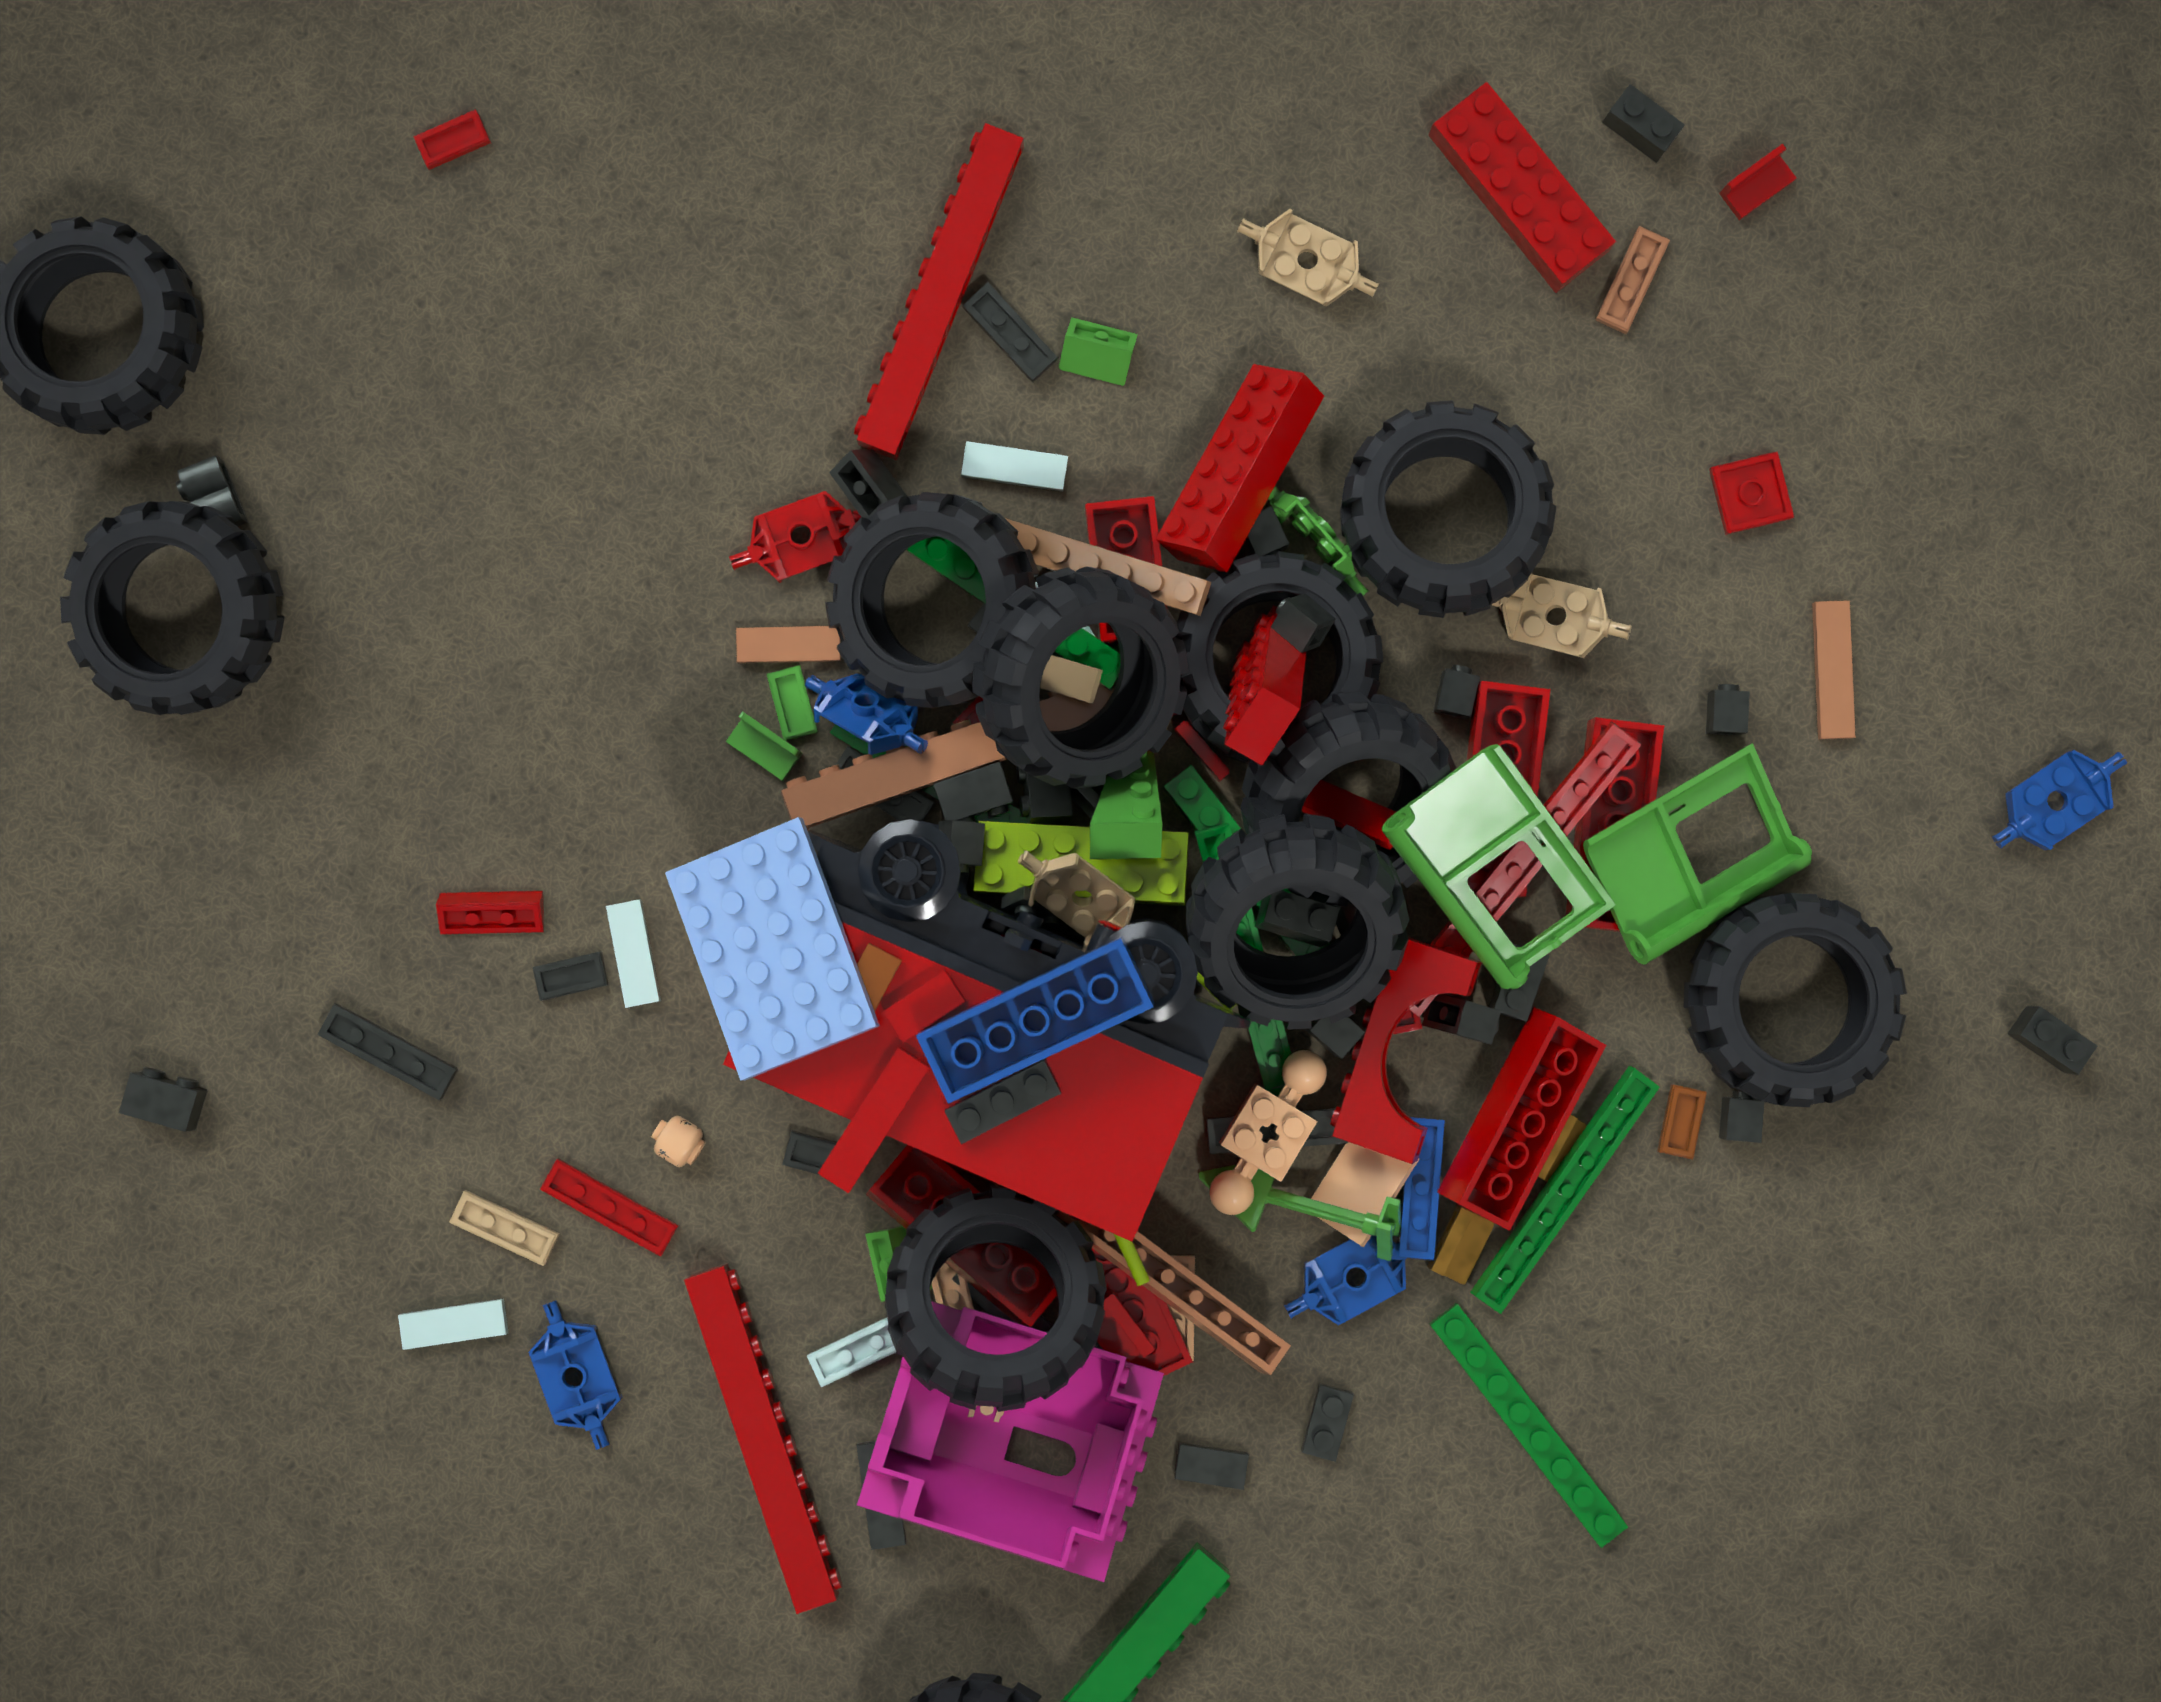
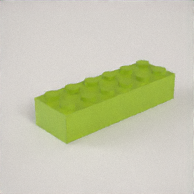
[974,821,1189,906]

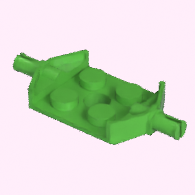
[1268,486,1369,596]

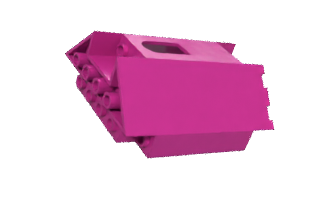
[857,1301,1164,1582]

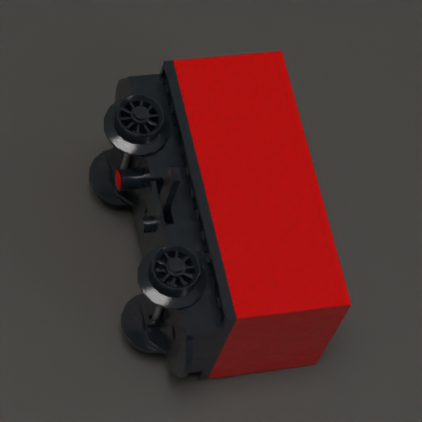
[723,819,1252,1242]

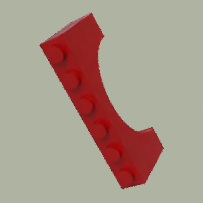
[1330,937,1482,1164]

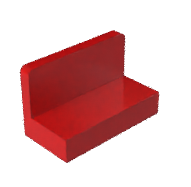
[1719,144,1797,221]
[1097,1288,1155,1362]

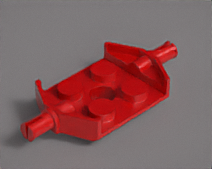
[729,491,861,583]

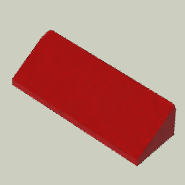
[436,891,544,934]

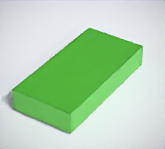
[767,665,818,741]

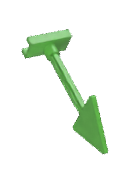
[1199,1165,1401,1261]

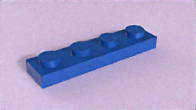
[1399,1117,1445,1261]

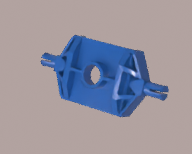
[805,673,928,755]
[1992,750,2127,850]
[1284,1235,1407,1326]
[528,1300,623,1450]

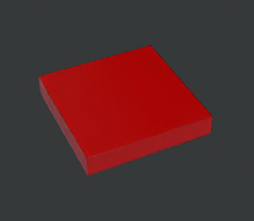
[1709,451,1794,535]

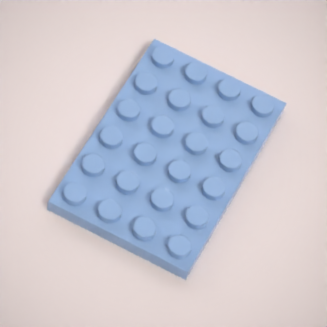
[665,817,880,1081]

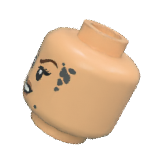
[651,1116,706,1167]

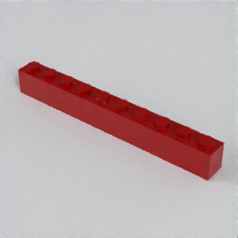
[854,123,1024,460]
[684,1263,843,1614]

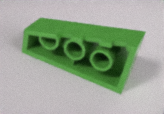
[1090,750,1162,859]

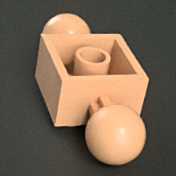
[1209,1050,1327,1215]

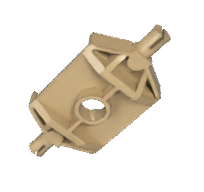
[1237,209,1379,307]
[1492,573,1632,658]
[1018,850,1135,948]

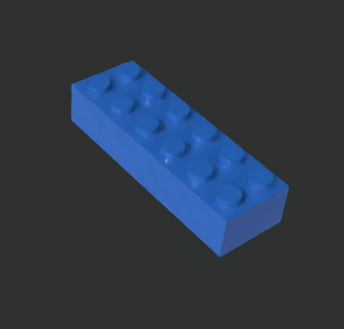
[916,936,1155,1104]

